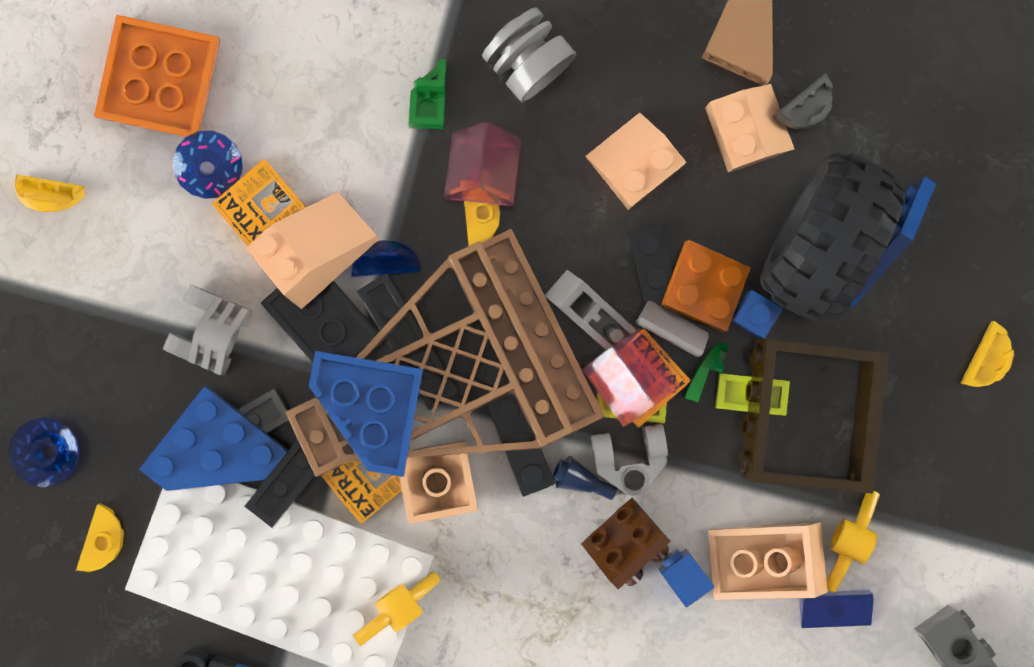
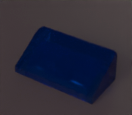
[799,590,874,628]

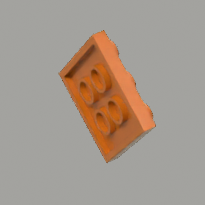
[94,14,221,140]

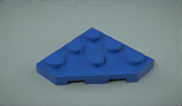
[851,176,936,307]
[309,351,423,477]
[139,386,289,491]

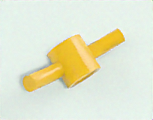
[826,491,880,592]
[352,572,440,647]

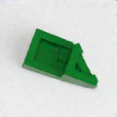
[408,59,447,130]
[682,342,729,402]

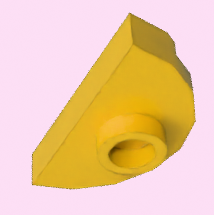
[15,174,85,212]
[462,180,500,246]
[961,321,1014,387]
[76,503,124,572]

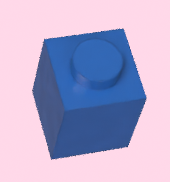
[731,290,783,339]
[658,549,715,608]

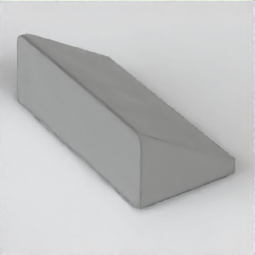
[636,301,709,357]

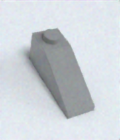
[545,270,639,356]

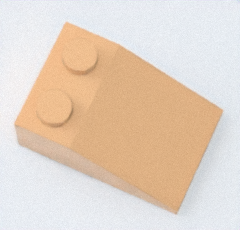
[246,192,380,309]
[708,522,828,600]

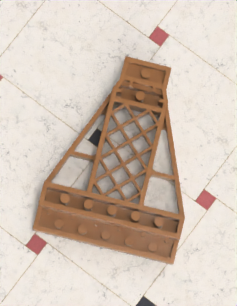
[285,229,605,477]

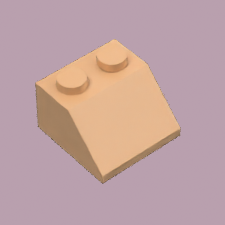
[705,84,794,173]
[585,113,687,210]

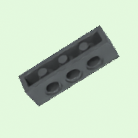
[914,605,997,667]

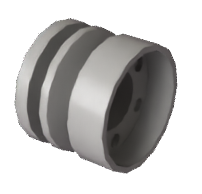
[482,7,577,103]

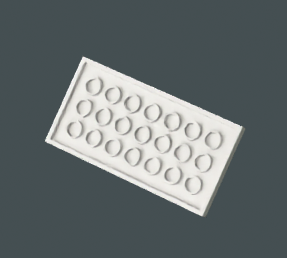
[125,482,434,667]

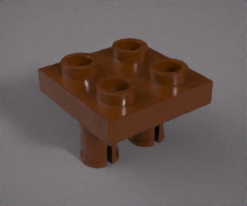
[581,497,671,589]

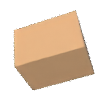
[400,441,478,524]

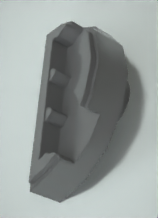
[773,73,833,129]

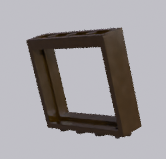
[738,338,889,494]

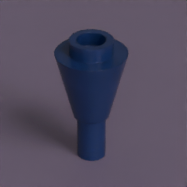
[553,456,617,500]

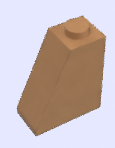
[702,0,773,85]

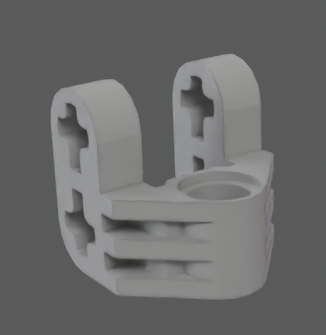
[163,284,252,375]
[591,424,668,496]

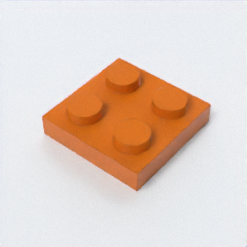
[660,240,751,333]

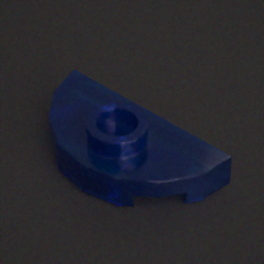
[351,240,420,277]

